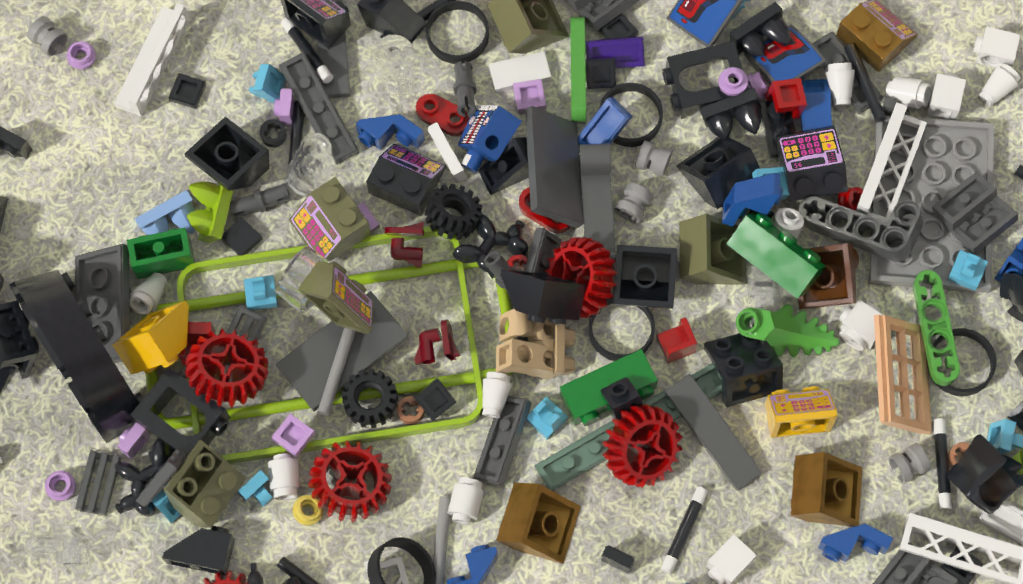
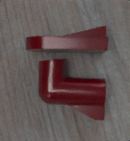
[384,222,424,268]
[414,319,460,365]

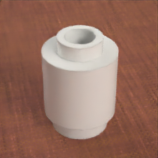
[886,76,932,109]
[772,208,804,239]
[268,453,300,500]
[447,477,484,525]

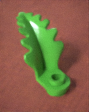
[736,304,840,357]

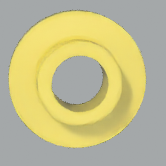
[292,495,323,526]

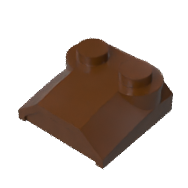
[798,243,859,309]

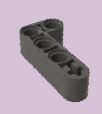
[579,143,616,263]
[799,196,924,262]

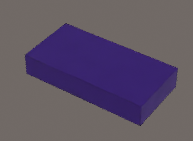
[585,36,645,68]

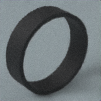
[426,1,489,64]
[599,83,663,147]
[589,297,655,361]
[928,328,997,396]
[367,537,436,584]

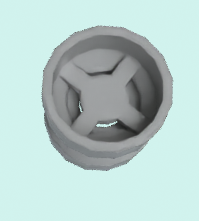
[27,16,68,56]
[635,140,673,177]
[614,183,653,224]
[888,443,931,484]

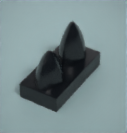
[730,2,791,56]
[699,88,762,140]
[760,100,795,159]

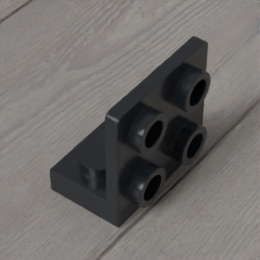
[0,300,39,379]
[704,333,783,408]

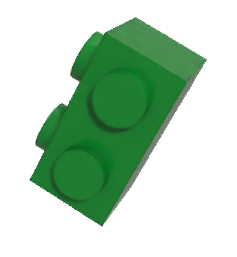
[127,227,195,279]

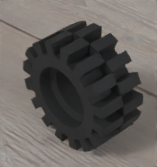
[425,184,482,240]
[342,369,398,428]

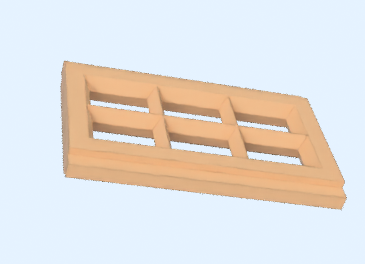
[874,314,932,434]

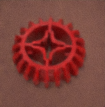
[544,237,618,318]
[185,328,269,408]
[602,404,683,488]
[308,439,392,523]

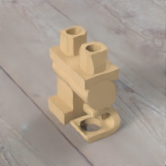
[496,309,575,380]

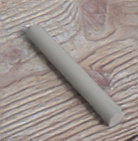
[317,328,356,416]
[433,496,451,584]

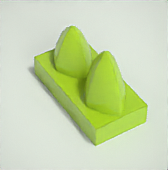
[187,181,234,243]

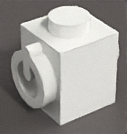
[839,300,883,351]

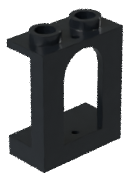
[662,41,749,119]
[130,368,231,458]

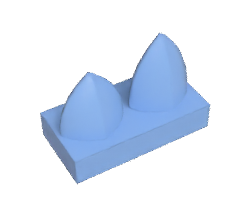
[134,190,195,235]

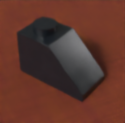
[357,0,427,45]
[478,137,529,195]
[162,526,235,576]

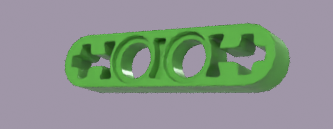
[570,17,586,122]
[913,270,960,386]

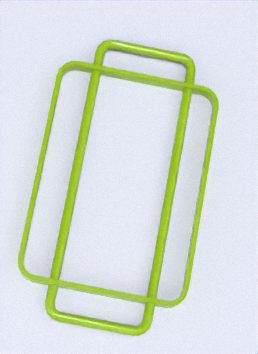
[141,226,514,464]

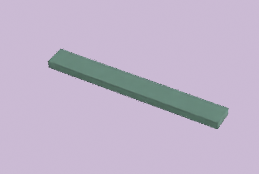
[534,363,722,491]

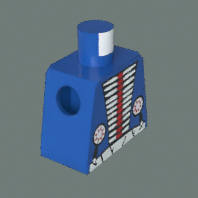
[458,105,522,173]

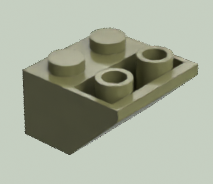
[163,440,246,528]

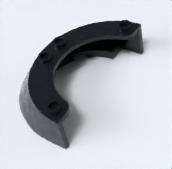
[9,270,144,443]

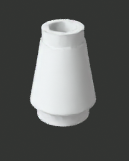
[825,63,855,106]
[978,64,1021,107]
[129,273,167,315]
[482,372,512,418]

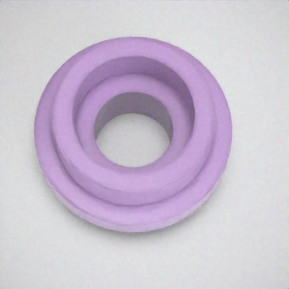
[66,41,96,70]
[718,67,748,96]
[747,71,769,100]
[45,470,76,501]

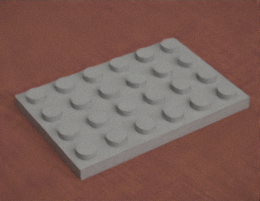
[869,116,994,293]

